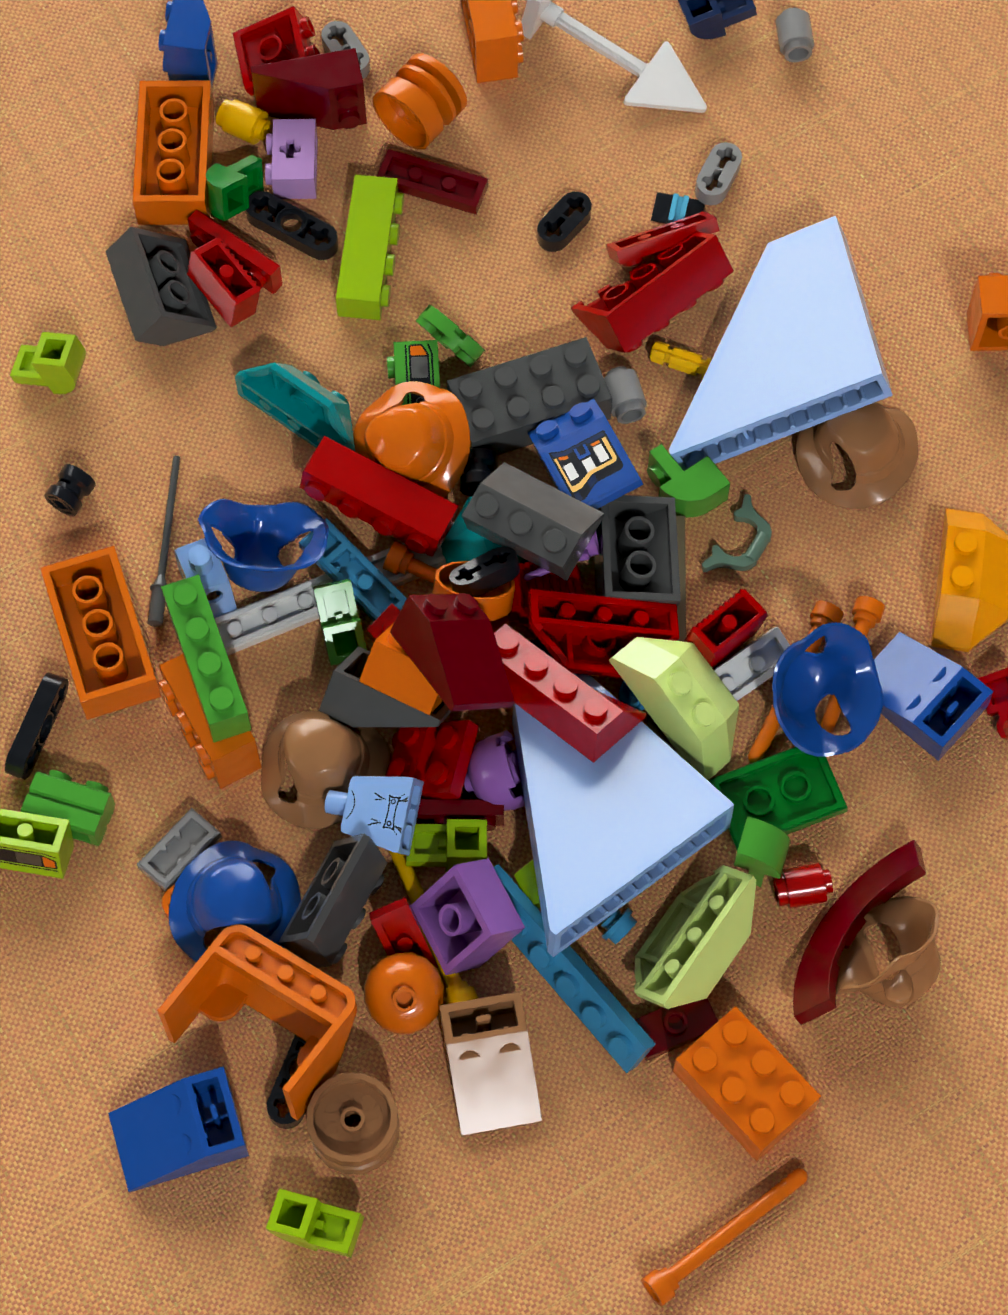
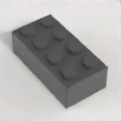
[447,337,612,455]

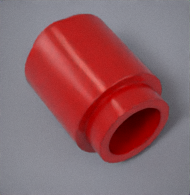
[772,863,833,909]

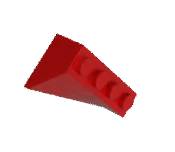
[570,231,734,353]
[299,436,458,557]
[494,623,646,763]

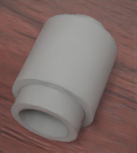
[775,8,814,62]
[604,366,647,424]

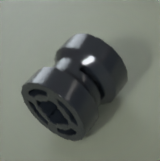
[460,448,498,497]
[44,464,96,516]

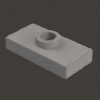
[137,808,222,892]

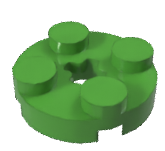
[416,304,485,368]

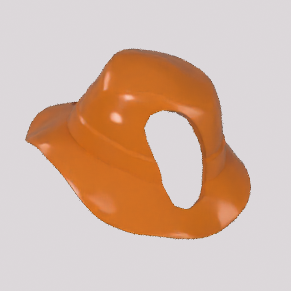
[353,381,471,498]

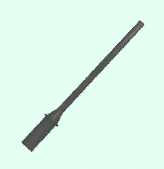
[148,456,180,627]

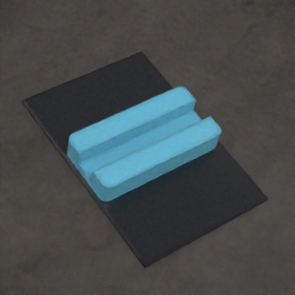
[651,192,705,224]

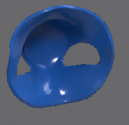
[198,499,329,592]
[772,622,883,757]
[169,841,301,962]

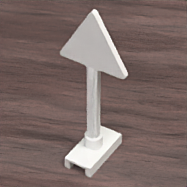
[521,0,707,113]

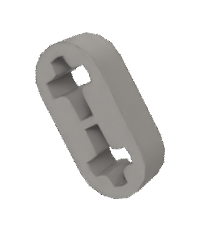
[321,21,370,79]
[695,142,742,206]

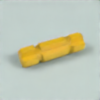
[650,341,712,379]

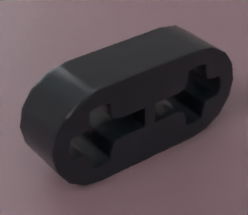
[537,191,592,252]
[449,547,520,597]

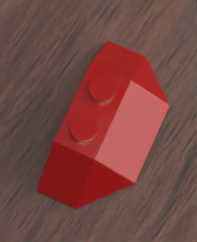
[528,589,680,678]

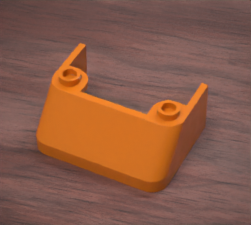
[157,924,357,1121]

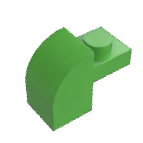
[647,444,730,518]

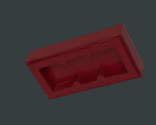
[635,998,718,1061]

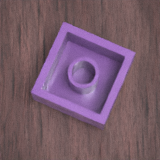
[410,858,525,975]

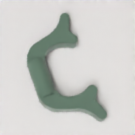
[702,494,772,572]

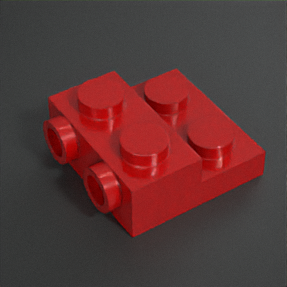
[233,6,320,96]
[385,720,479,799]

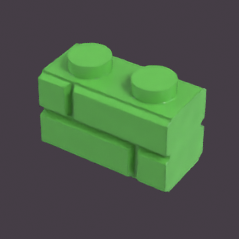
[21,770,115,846]

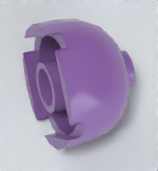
[464,730,525,811]

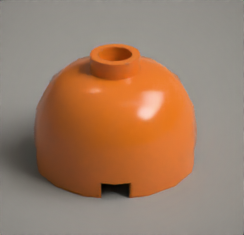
[364,952,444,1034]

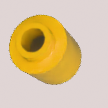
[216,99,271,145]

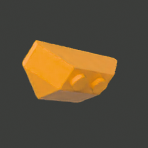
[931,508,1008,652]

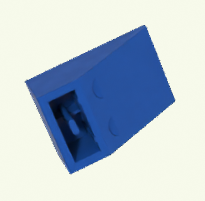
[158,0,218,87]
[874,632,993,761]
[108,1067,249,1193]

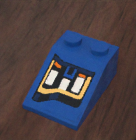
[528,398,643,509]

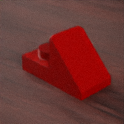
[369,897,438,969]

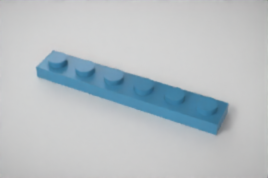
[494,864,656,1073]

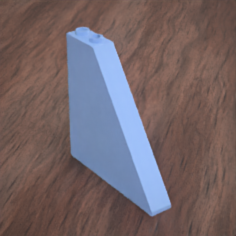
[669,216,893,471]
[512,673,734,957]

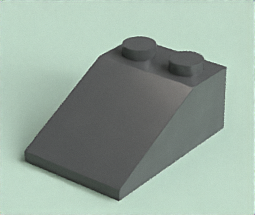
[319,647,451,727]

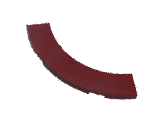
[793,840,926,1025]

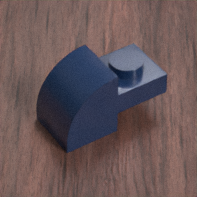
[678,0,757,39]

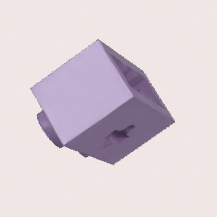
[265,119,318,199]

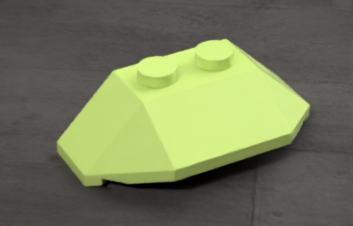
[609,637,739,780]
[634,865,757,1009]

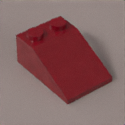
[250,48,367,130]
[390,593,515,711]

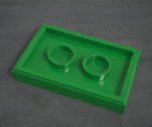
[708,747,848,851]

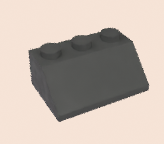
[105,227,217,346]
[462,462,605,581]
[594,495,681,605]
[278,834,388,968]

